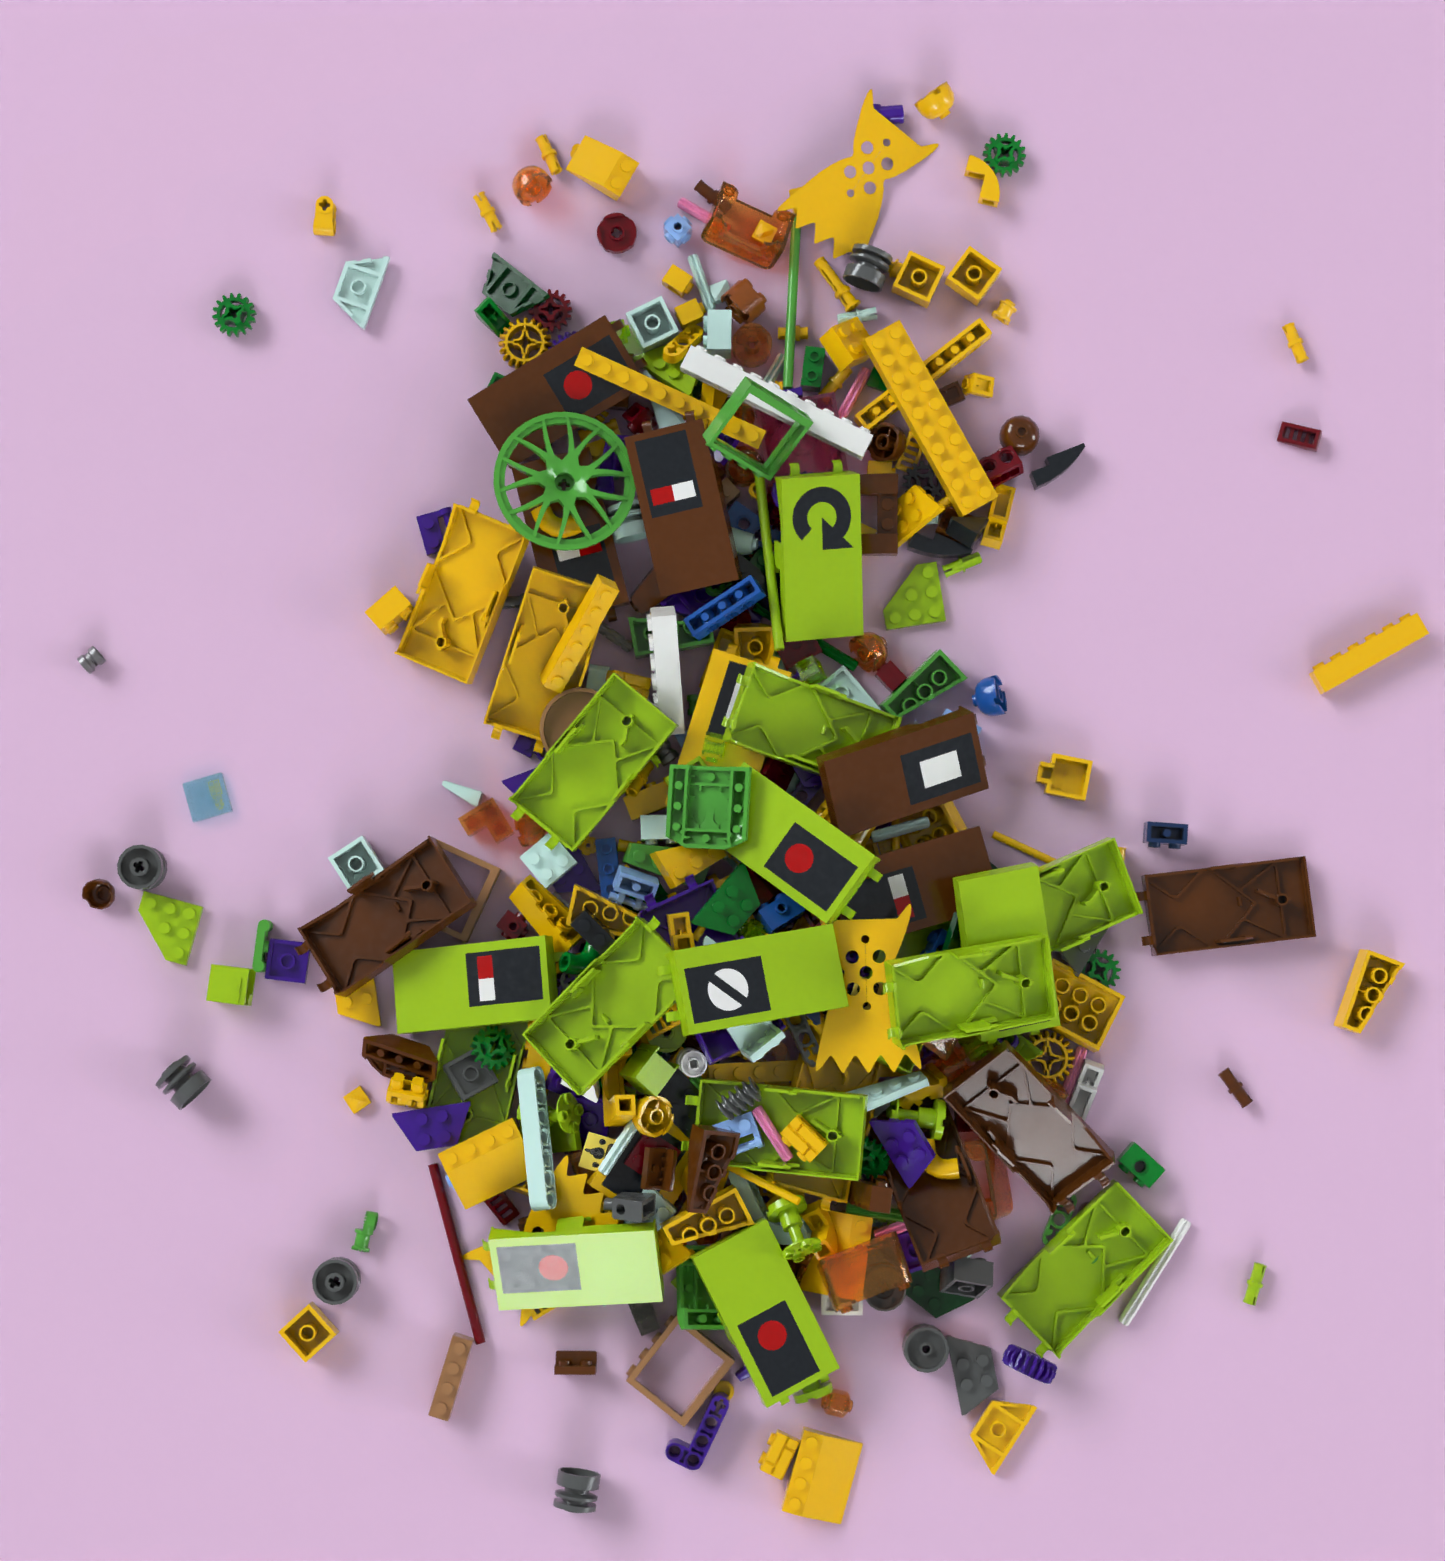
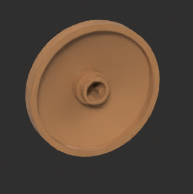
[540,688,598,752]

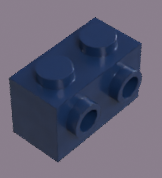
[1143,821,1188,849]

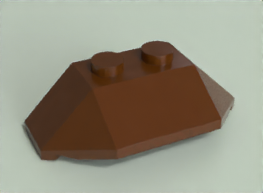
[362,1034,438,1084]

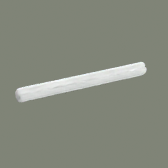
[1119,1218,1191,1326]

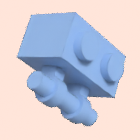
[608,865,659,911]

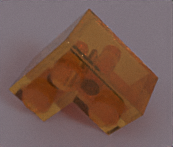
[458,797,515,844]

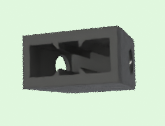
[603,1192,656,1223]

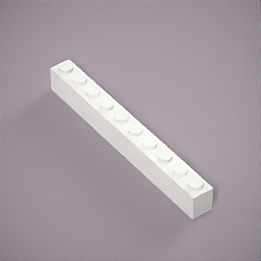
[680,345,873,461]

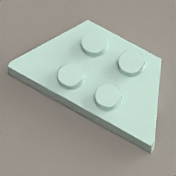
[333,256,390,330]

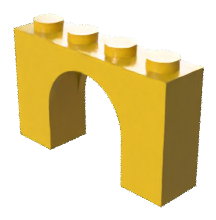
[601,1047,636,1127]

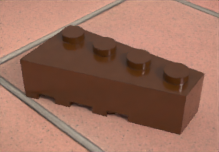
[847,1177,893,1214]

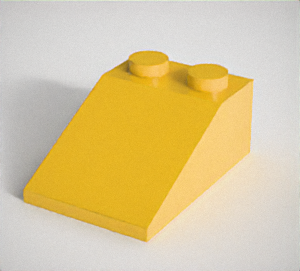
[565,135,639,201]

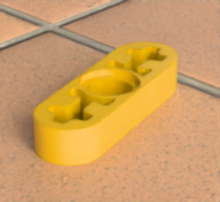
[663,325,703,364]

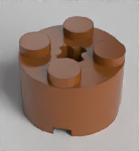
[721,278,767,327]

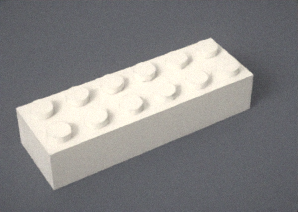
[646,606,685,735]

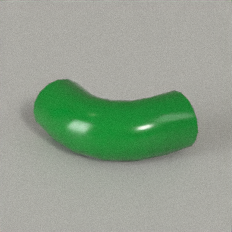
[558,941,601,975]

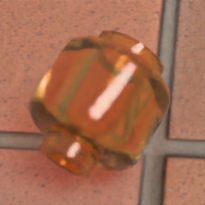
[821,1388,853,1418]

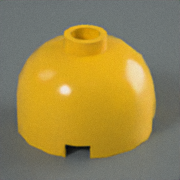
[914,81,955,120]
[632,1096,674,1138]

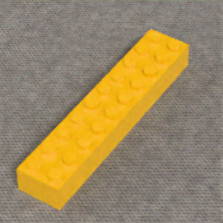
[862,320,998,517]

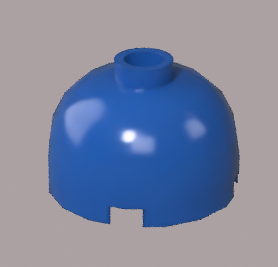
[972,675,1007,716]

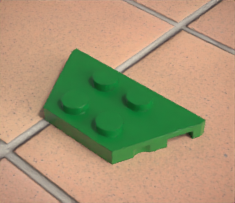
[690,863,760,935]

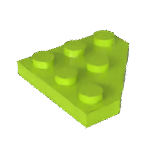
[883,562,946,631]
[138,891,204,966]

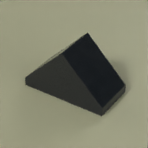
[945,517,989,548]

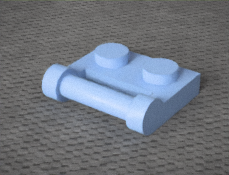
[712,1111,765,1155]

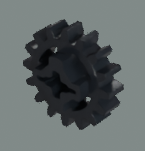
[902,461,944,501]

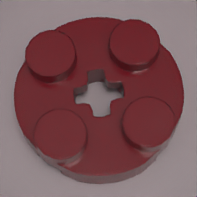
[597,213,637,254]

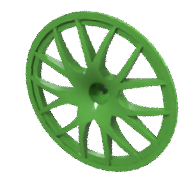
[493,412,636,551]

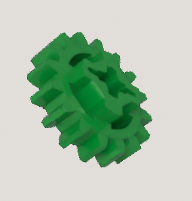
[982,133,1026,178]
[212,293,257,337]
[1081,949,1121,987]
[470,1026,516,1071]
[861,1136,890,1179]

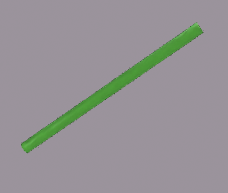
[783,217,801,390]

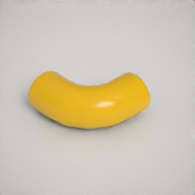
[531,505,582,538]
[925,1138,960,1179]

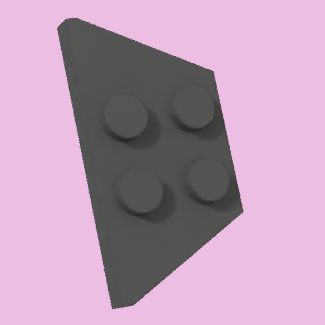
[1060,928,1108,977]
[946,1335,999,1416]

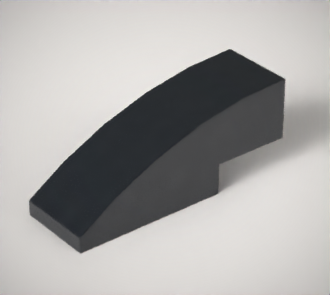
[1029,443,1085,490]
[907,533,973,558]

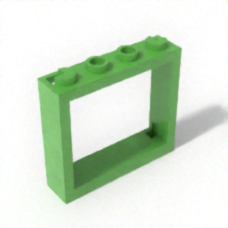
[702,376,814,481]

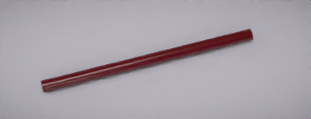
[428,1163,486,1345]

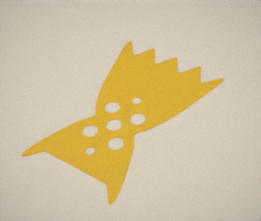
[777,89,939,259]
[816,904,921,1073]
[463,1155,619,1326]

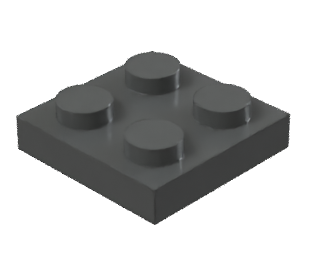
[442,1049,499,1102]

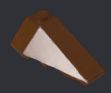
[686,1124,740,1214]

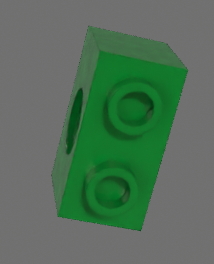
[800,346,825,393]
[1116,1141,1165,1188]

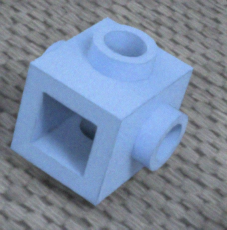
[664,213,692,247]

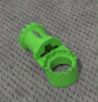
[351,1211,378,1252]

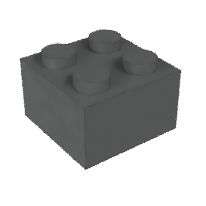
[939,1256,994,1299]

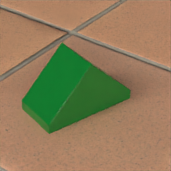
[474,296,511,337]

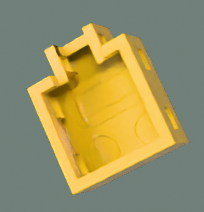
[1035,753,1093,802]

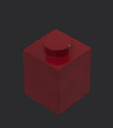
[875,660,907,693]

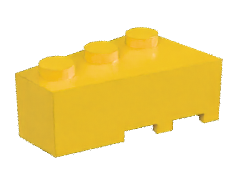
[649,846,727,889]

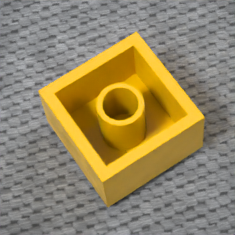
[945,246,1002,307]
[891,250,946,308]
[819,317,870,372]
[365,586,414,636]
[278,1301,340,1363]

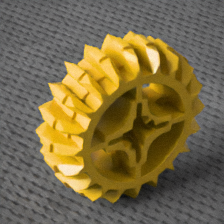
[498,317,552,370]
[1028,1030,1075,1085]

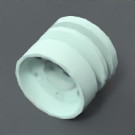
[606,499,647,544]

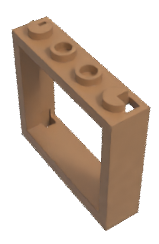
[436,839,502,943]
[626,1314,735,1427]

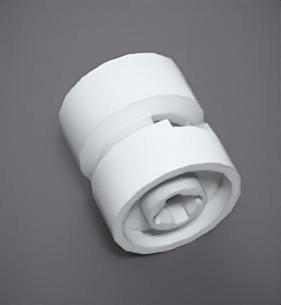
[676,1047,707,1077]

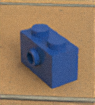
[755,892,805,934]

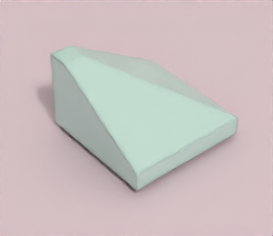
[709,279,730,305]

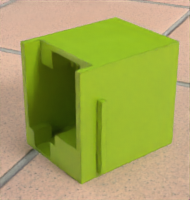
[206,964,256,1006]
[619,1043,680,1097]

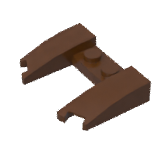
[860,473,898,556]

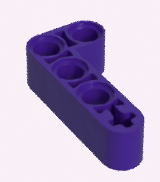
[665,1391,730,1470]

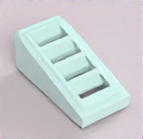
[442,780,483,808]

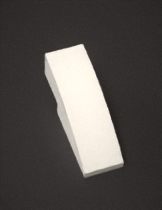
[1068,1058,1104,1121]

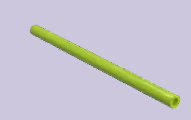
[754,475,784,651]

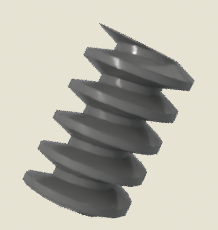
[715,1077,762,1120]

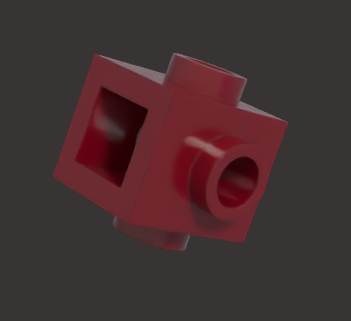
[622,402,657,435]
[496,910,529,939]

